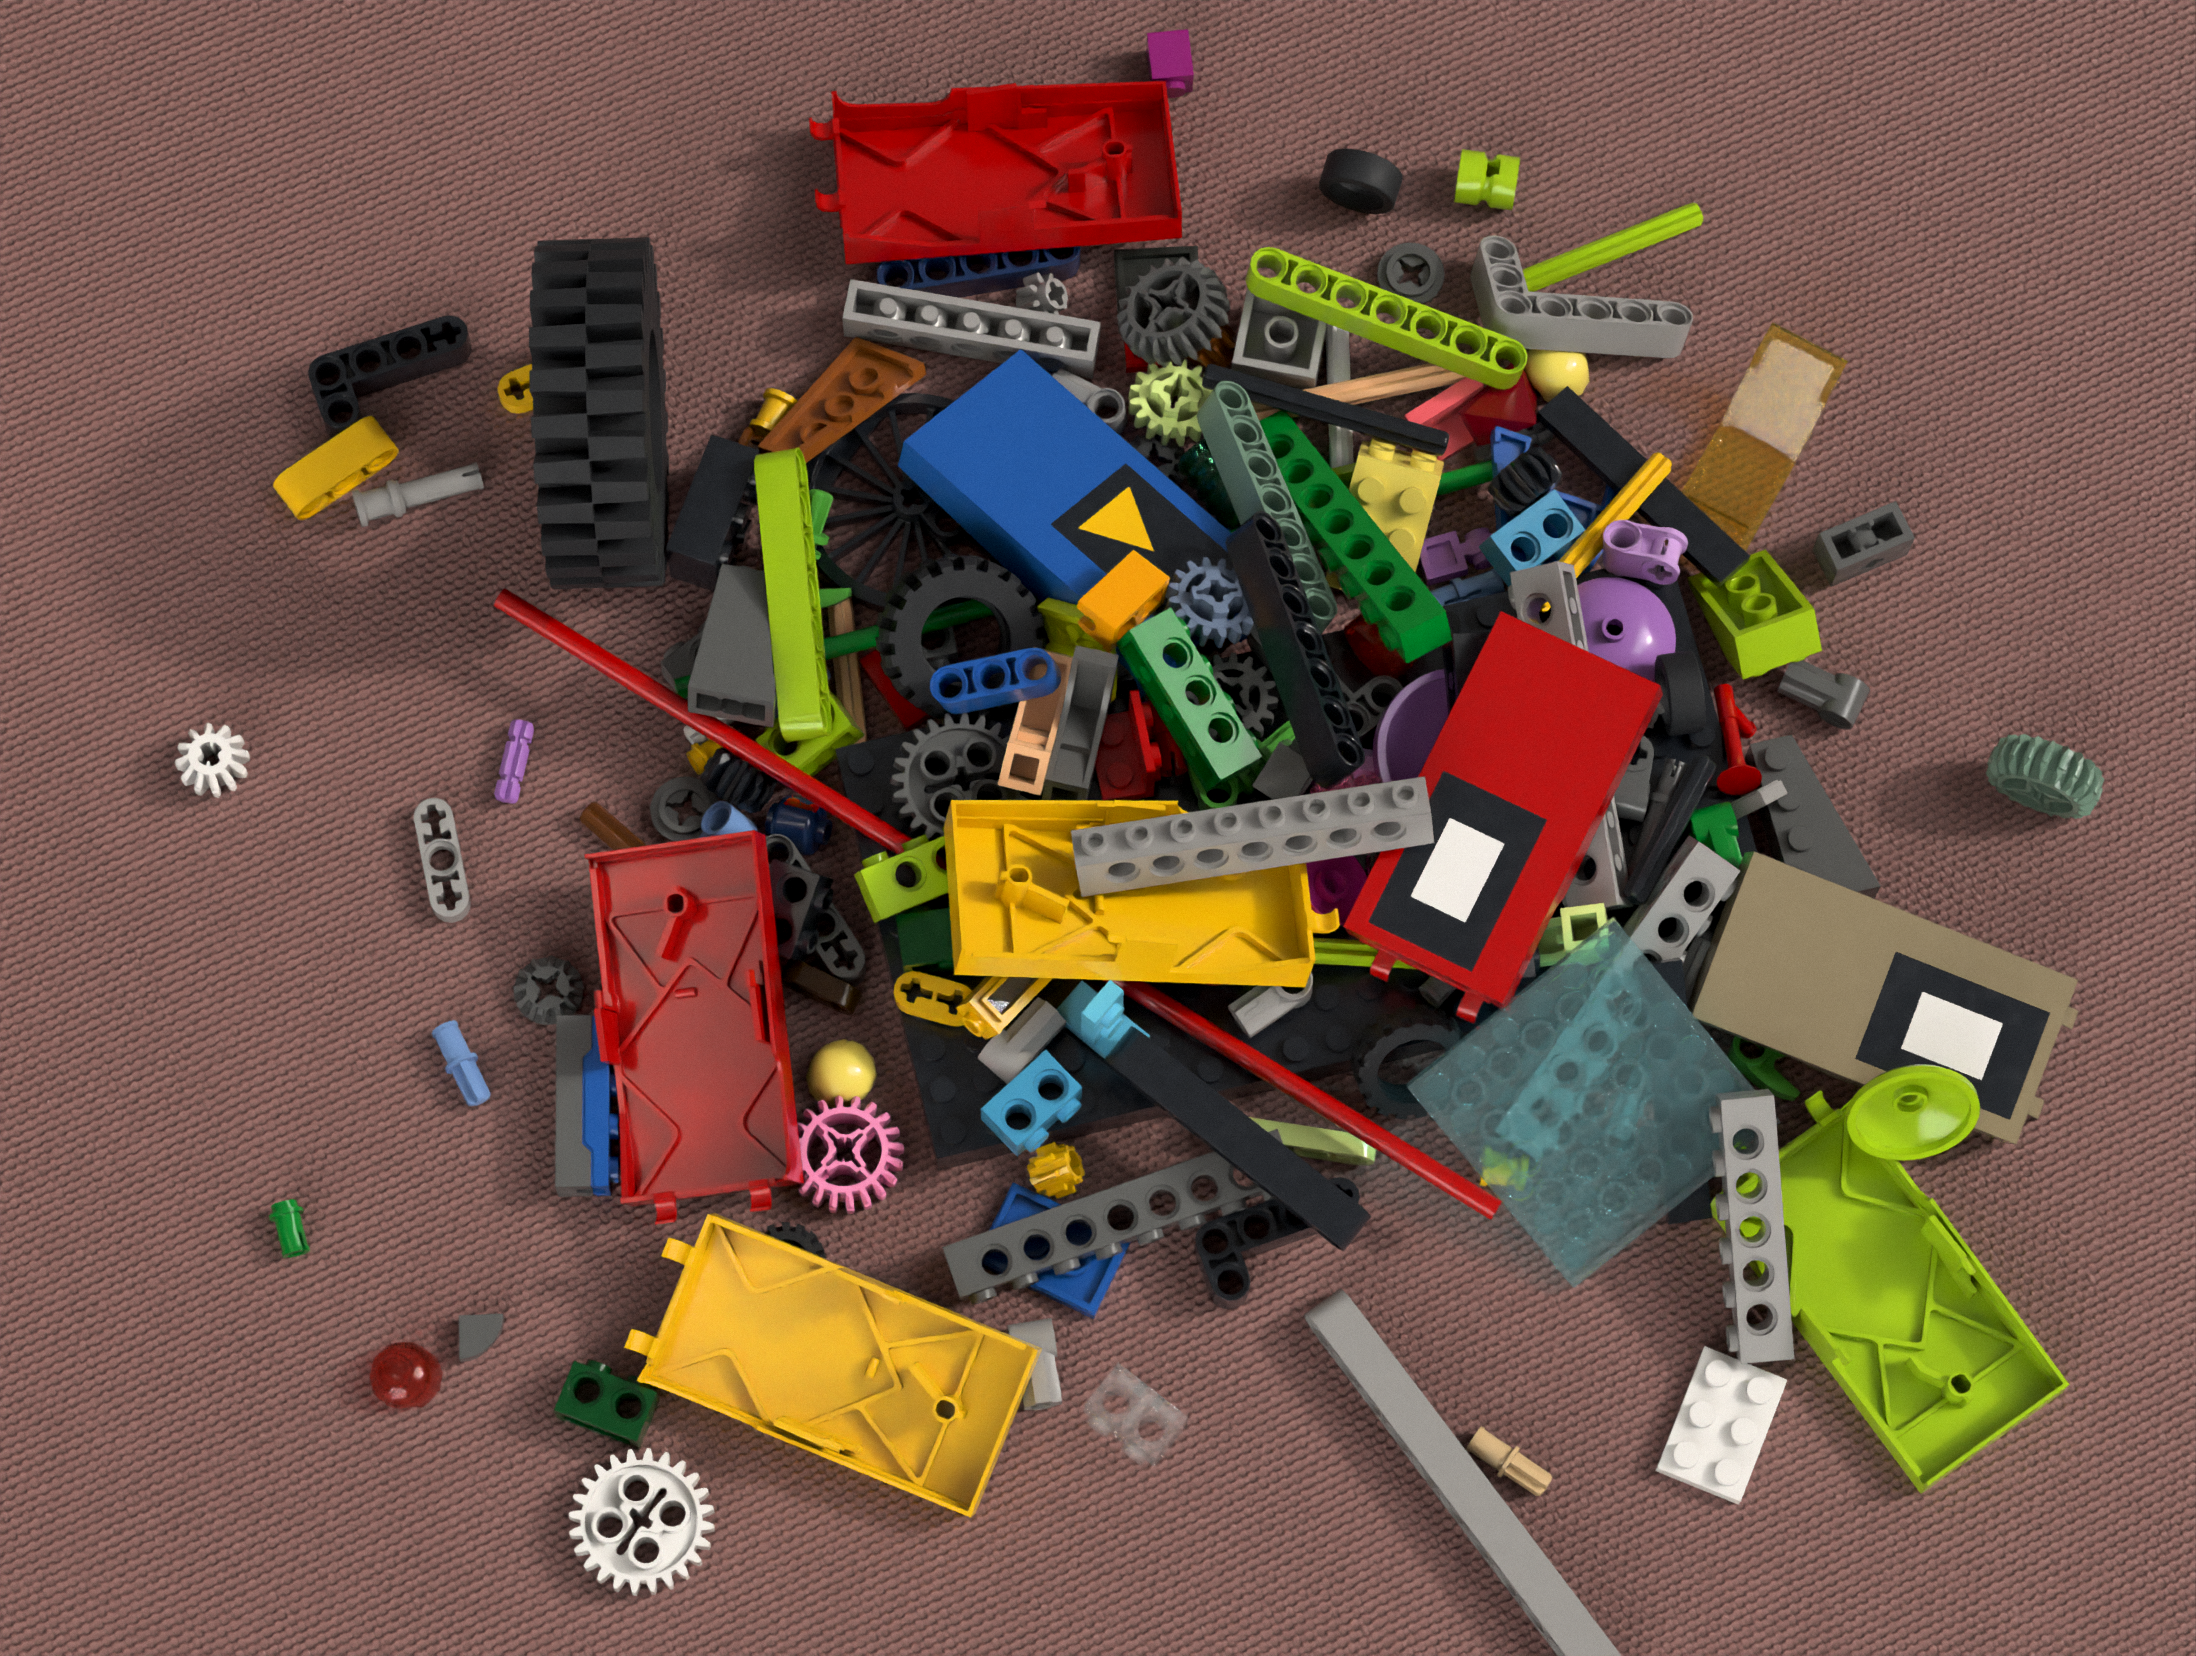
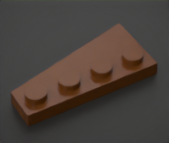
[758,337,927,463]

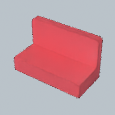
[1404,377,1484,462]

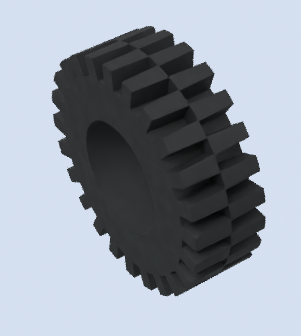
[529,237,669,589]

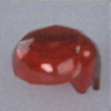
[369,1341,443,1409]

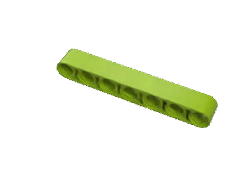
[1245,247,1528,390]
[754,448,832,742]

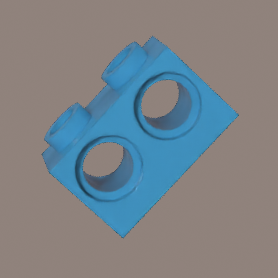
[1479,489,1585,587]
[981,1050,1082,1157]

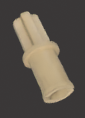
[1466,1426,1552,1496]

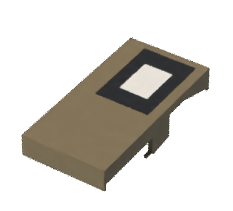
[1687,851,2079,1144]

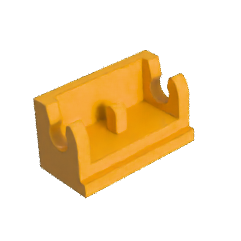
[1077,550,1170,653]

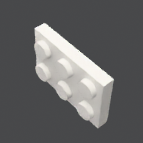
[1655,1346,1787,1505]

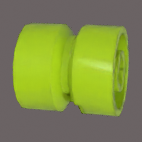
[1454,149,1520,211]

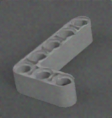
[1470,235,1693,358]

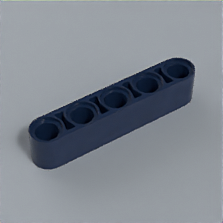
[877,246,1080,298]

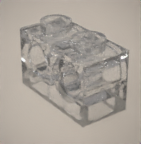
[1084,1363,1188,1467]

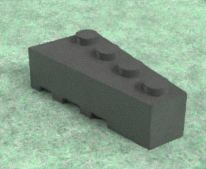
[1744,734,1881,899]

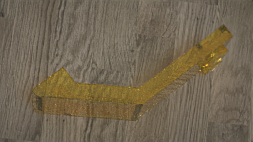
[1682,322,1848,552]

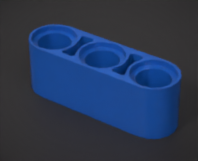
[930,648,1062,714]

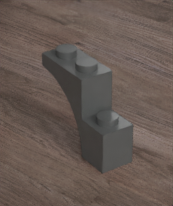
[1042,645,1119,800]

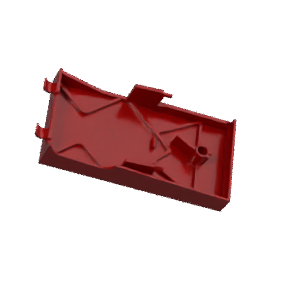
[584,830,804,1225]

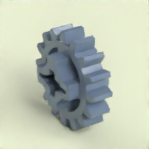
[1165,557,1254,648]

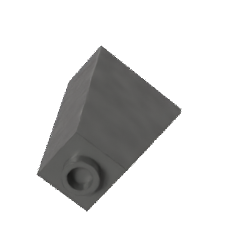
[688,564,776,728]

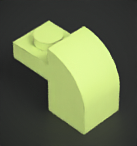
[1537,903,1611,967]

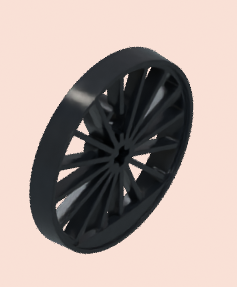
[806,393,1006,613]

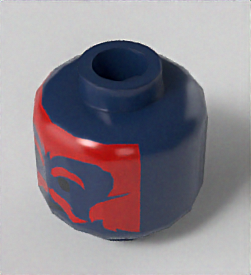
[765,795,833,856]

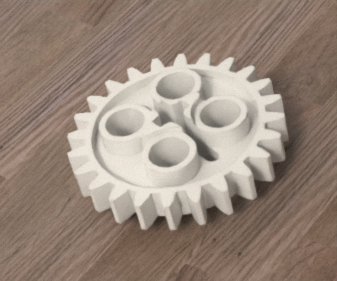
[569,1448,715,1596]

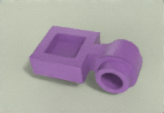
[1419,528,1492,586]

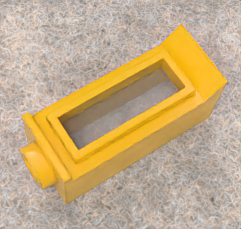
[956,976,1053,1040]

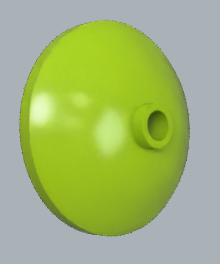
[1846,1064,1980,1161]

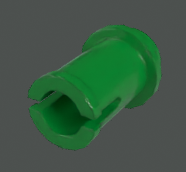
[269,1199,310,1258]

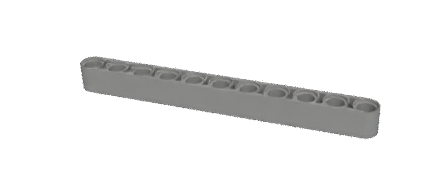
[1304,1289,1621,1656]

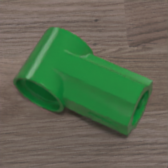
[1686,801,1743,869]

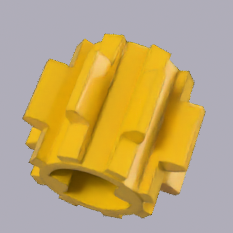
[1027,1142,1085,1199]

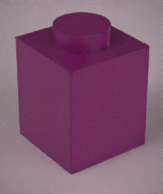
[1146,29,1194,98]

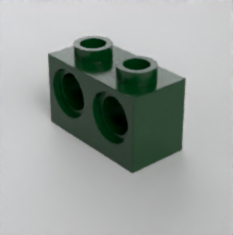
[554,1359,660,1450]

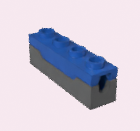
[555,1015,620,1197]

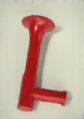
[1714,684,1762,795]

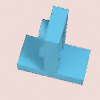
[1056,980,1150,1059]

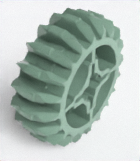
[1986,734,2105,819]

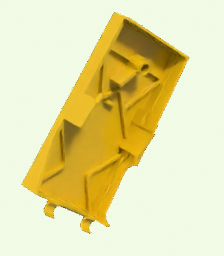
[944,800,1340,987]
[624,1213,1042,1517]

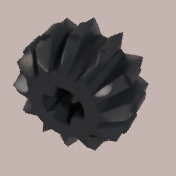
[1488,447,1562,517]
[700,747,777,813]

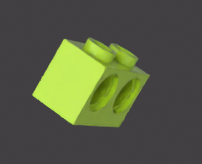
[756,691,865,777]

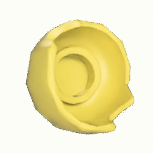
[1524,349,1589,402]
[806,1039,877,1108]

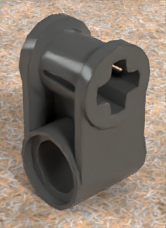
[1614,736,1654,822]

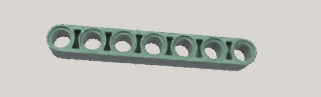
[1197,381,1338,634]

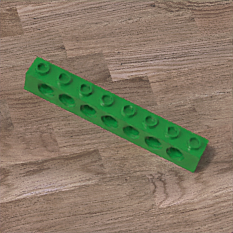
[1259,410,1452,663]

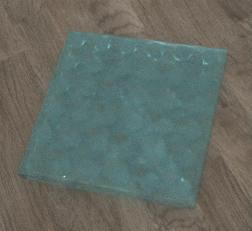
[1406,917,1781,1288]

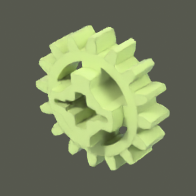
[1128,359,1213,447]

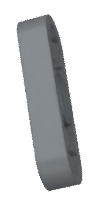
[414,798,471,923]

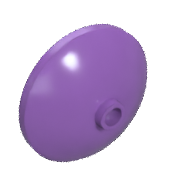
[1577,577,1676,682]

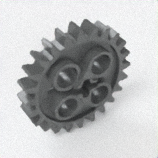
[890,713,1029,852]

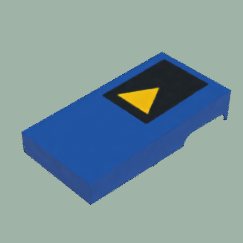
[898,349,1246,699]

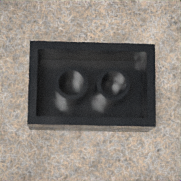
[666,434,760,592]

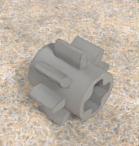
[1016,272,1068,315]

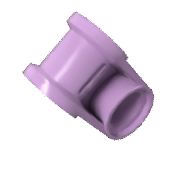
[1603,520,1688,585]

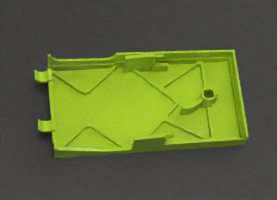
[1710,1090,2070,1494]

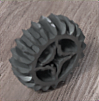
[1116,257,1231,368]

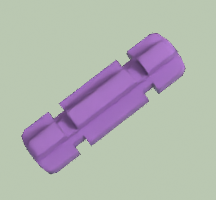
[494,719,534,804]

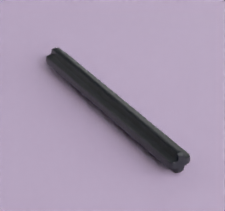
[1202,364,1449,456]

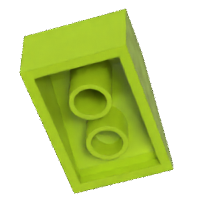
[1687,549,1822,680]

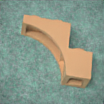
[998,647,1073,795]

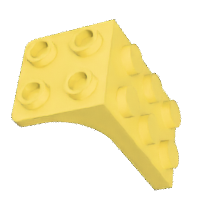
[1326,437,1444,590]

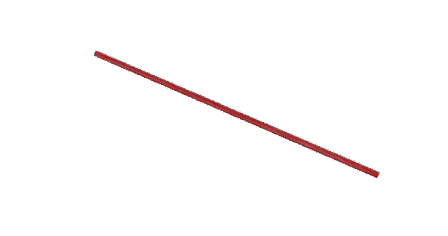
[494,588,1503,1220]

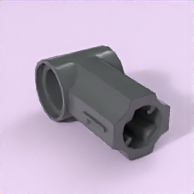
[1777,660,1870,730]

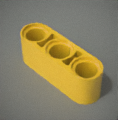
[273,416,399,520]

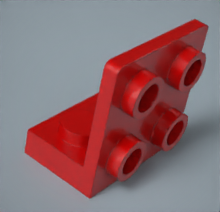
[1095,689,1162,801]

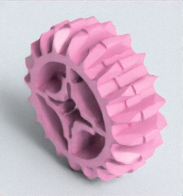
[797,1095,904,1214]

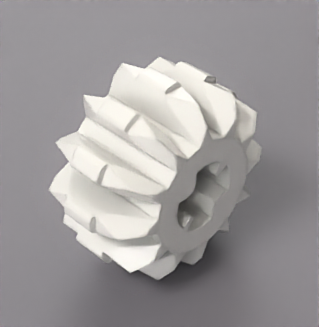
[175,723,250,798]

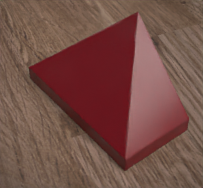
[1458,363,1537,446]

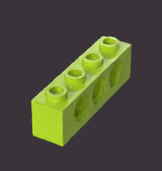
[854,827,948,923]

